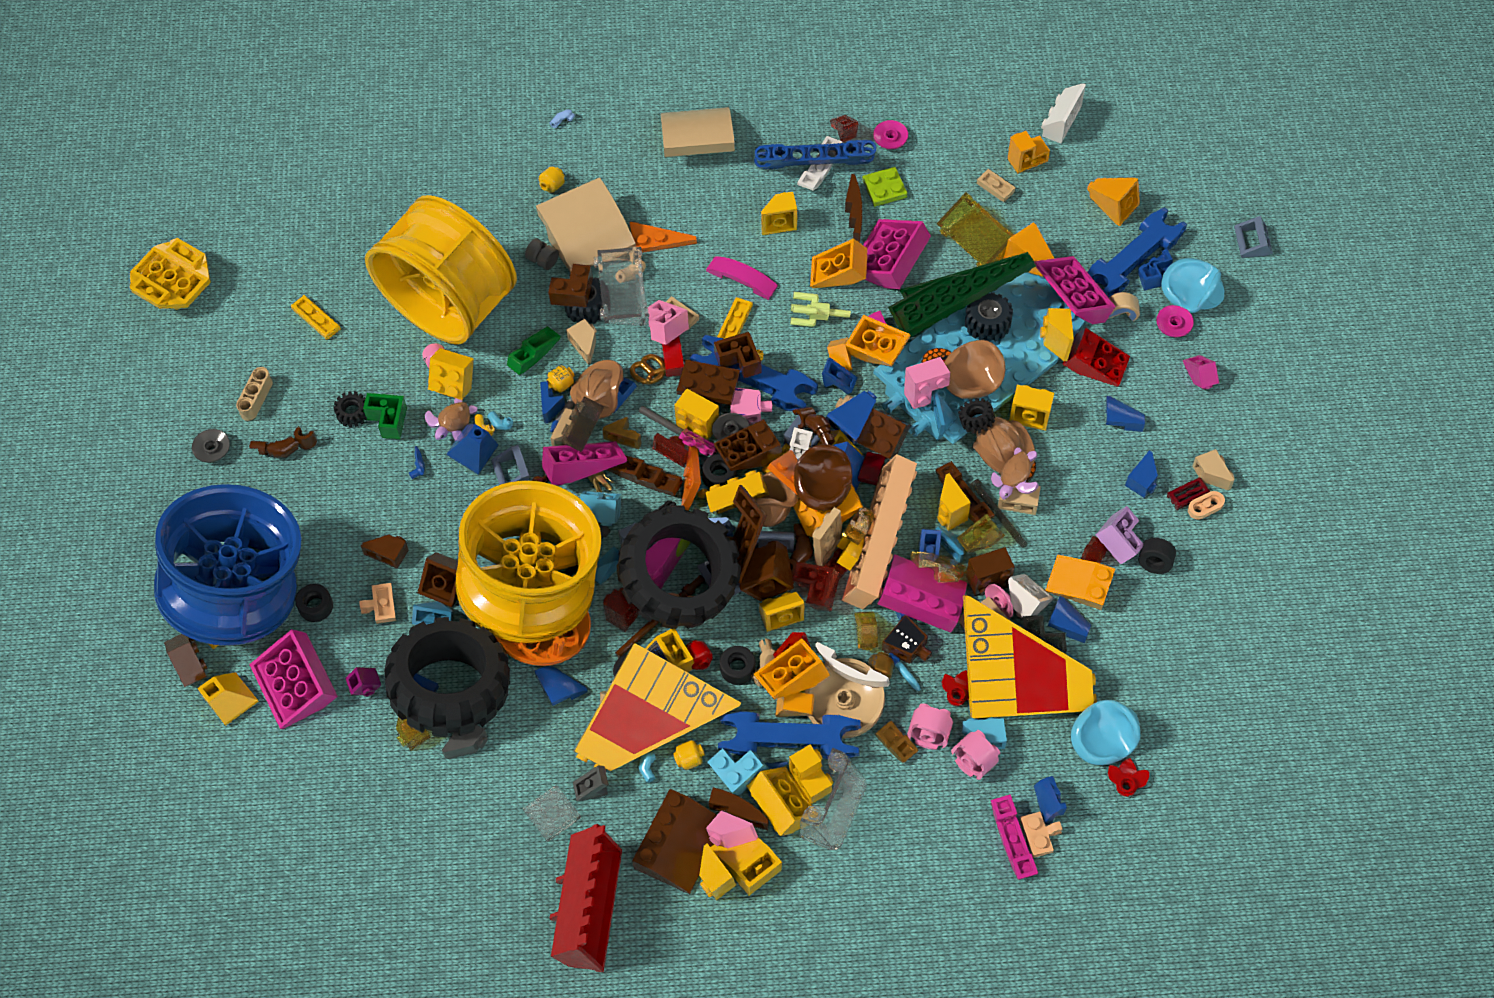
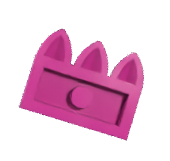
[679,429,717,456]

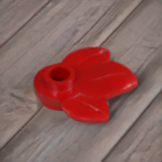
[942,670,969,706]
[1108,758,1149,797]

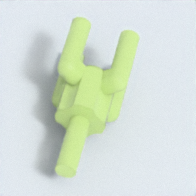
[790,292,851,327]

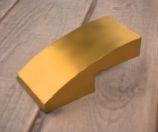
[875,721,919,763]

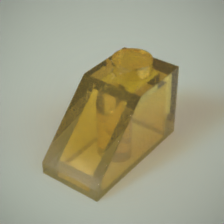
[957,514,1005,553]
[854,611,878,650]
[396,717,430,751]

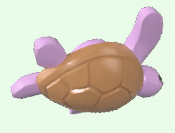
[425,398,477,441]
[991,447,1039,500]

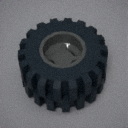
[564,277,610,324]
[965,292,1013,342]

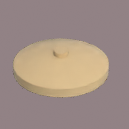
[804,658,885,738]

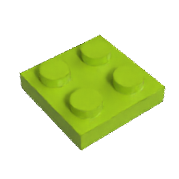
[862,167,908,207]

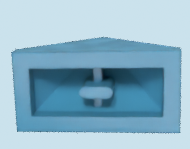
[932,393,958,436]
[935,527,964,564]
[595,546,619,585]
[412,601,452,625]

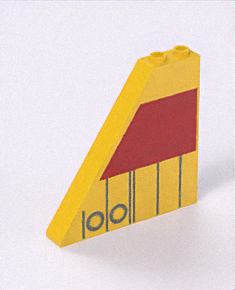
[963,595,1097,718]
[574,643,741,771]

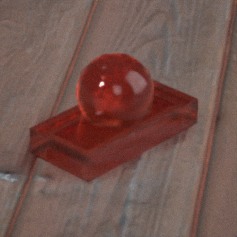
[652,433,688,467]

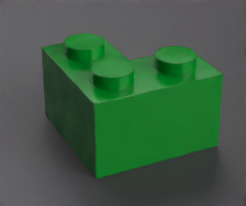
[363,393,407,440]

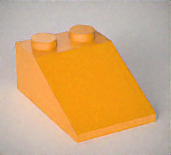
[810,239,867,288]
[845,315,911,367]
[793,484,864,537]
[1045,555,1115,610]
[754,639,830,699]

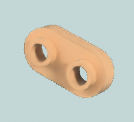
[1188,491,1225,519]

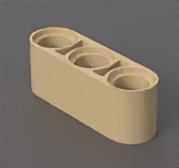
[236,367,273,421]

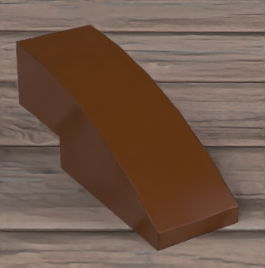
[709,787,769,831]

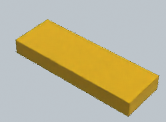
[291,295,341,340]
[717,297,753,339]

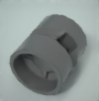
[525,238,559,270]

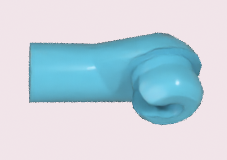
[487,411,513,430]
[638,752,656,783]

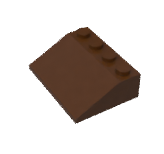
[632,789,717,894]

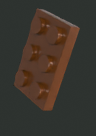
[676,360,740,405]

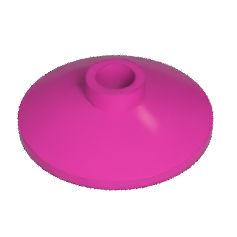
[873,120,908,149]
[1156,305,1194,337]

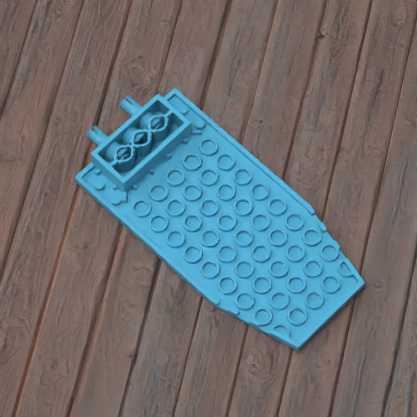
[873,272,1086,444]

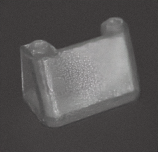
[594,247,649,326]
[800,748,867,850]

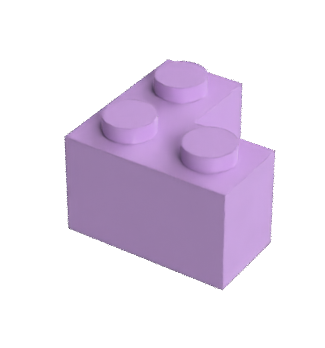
[1096,506,1143,564]

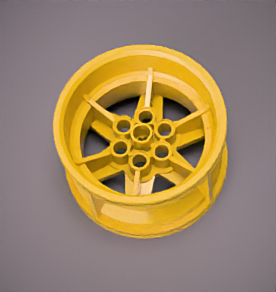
[365,195,517,344]
[456,481,601,643]

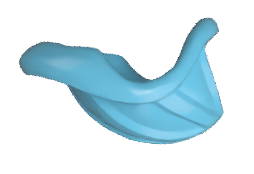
[1161,258,1225,313]
[1071,700,1140,765]

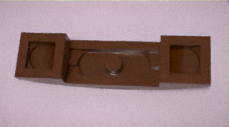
[936,461,995,526]

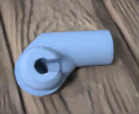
[550,109,575,128]

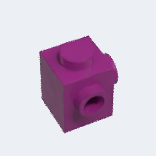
[345,667,381,697]

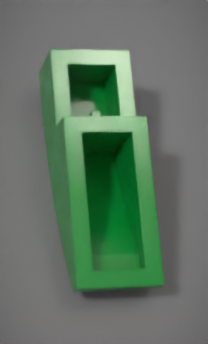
[507,326,561,375]

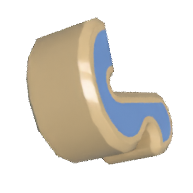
[1108,292,1140,321]

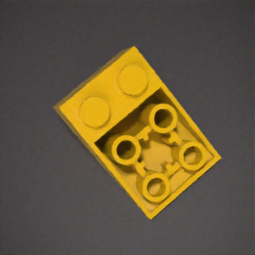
[711,838,782,896]

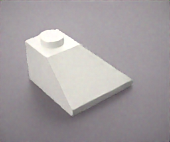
[1008,574,1054,620]

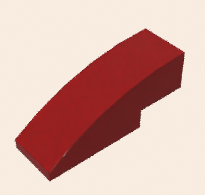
[662,336,684,377]

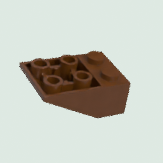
[713,419,783,471]

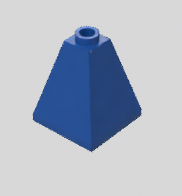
[826,390,877,445]
[446,424,499,475]

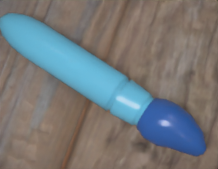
[889,653,921,691]

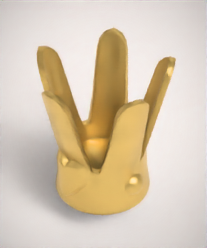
[588,471,614,492]

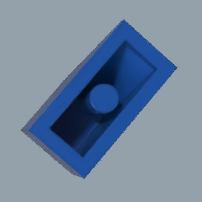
[1125,450,1158,498]

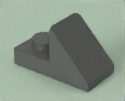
[573,765,609,801]

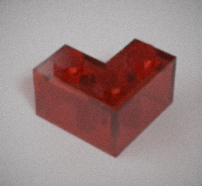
[792,562,841,612]
[603,587,640,632]

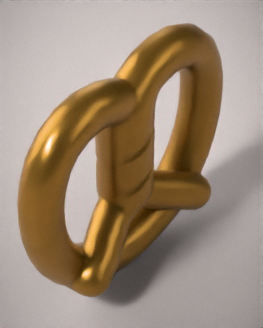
[630,354,666,385]

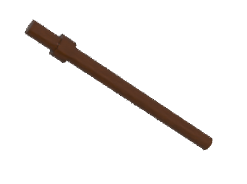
[615,575,705,658]

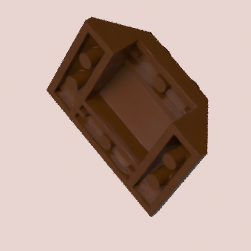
[727,485,767,583]

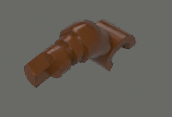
[792,407,835,445]
[249,426,317,458]
[789,523,813,584]

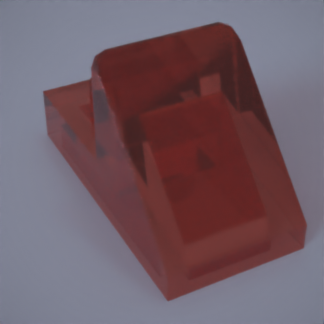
[830,115,859,142]
[1081,536,1108,564]

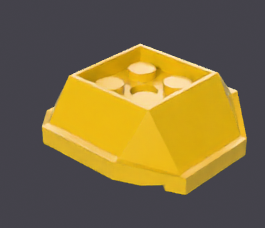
[130,238,211,310]

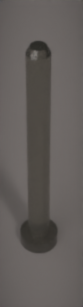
[969,479,1027,548]

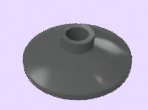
[712,413,750,441]
[192,429,230,463]

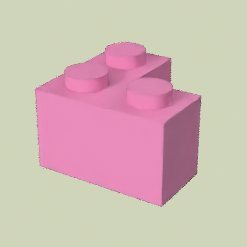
[647,300,689,345]
[904,357,950,409]

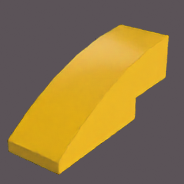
[837,512,864,571]

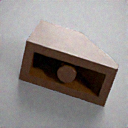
[361,534,409,569]

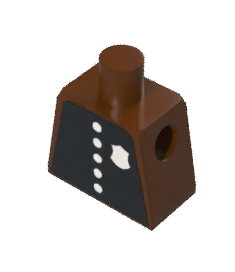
[882,615,932,664]

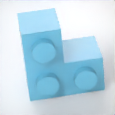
[580,491,621,526]
[708,748,769,796]

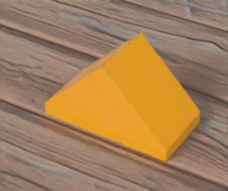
[827,337,852,371]
[776,692,814,717]

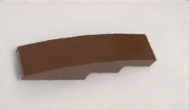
[845,174,862,243]
[606,456,683,496]

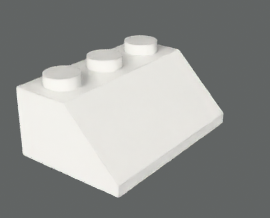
[1041,83,1086,143]

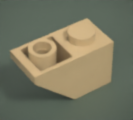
[1192,449,1235,490]

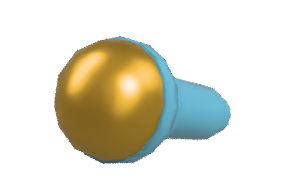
[697,475,709,498]

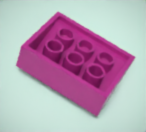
[863,219,931,289]
[1035,256,1116,324]
[877,554,967,633]
[249,629,338,729]

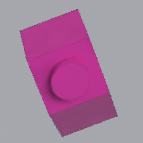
[1183,355,1219,389]

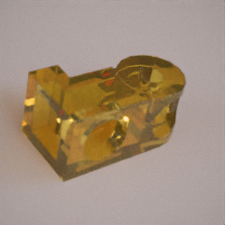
[842,507,874,545]

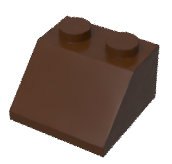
[417,552,458,607]

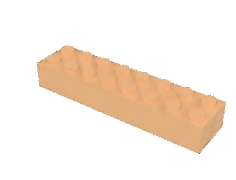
[842,454,917,610]

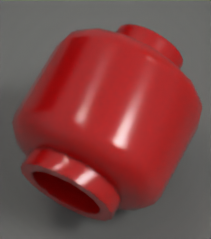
[686,640,713,670]

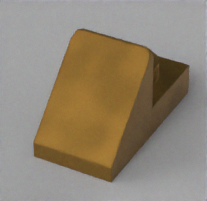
[602,417,641,450]

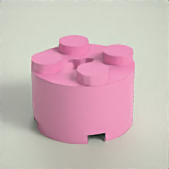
[907,704,953,750]
[951,730,1000,780]

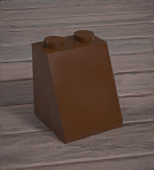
[740,540,794,602]

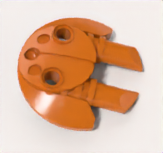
[496,612,591,666]

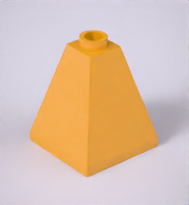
[1087,178,1140,226]
[1004,222,1055,277]

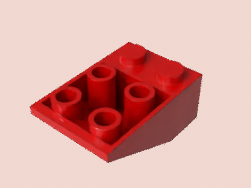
[1063,328,1130,387]

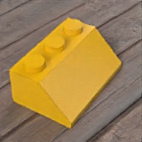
[705,470,770,515]
[747,767,819,836]

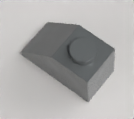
[441,725,488,759]

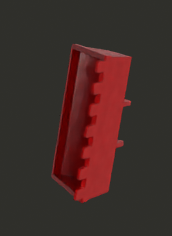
[549,824,622,972]

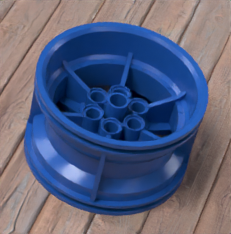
[154,484,301,645]

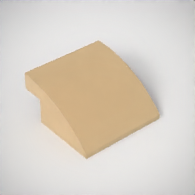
[661,107,735,157]
[536,177,636,273]

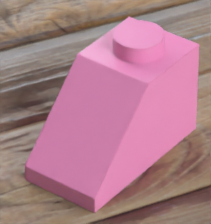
[706,811,758,848]

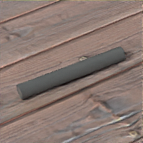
[639,406,684,436]

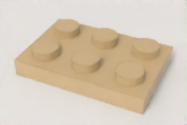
[812,507,842,568]

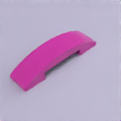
[706,256,778,300]
[990,794,1038,880]

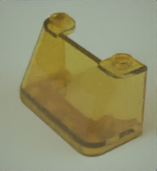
[936,192,1014,267]

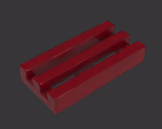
[1166,477,1210,510]

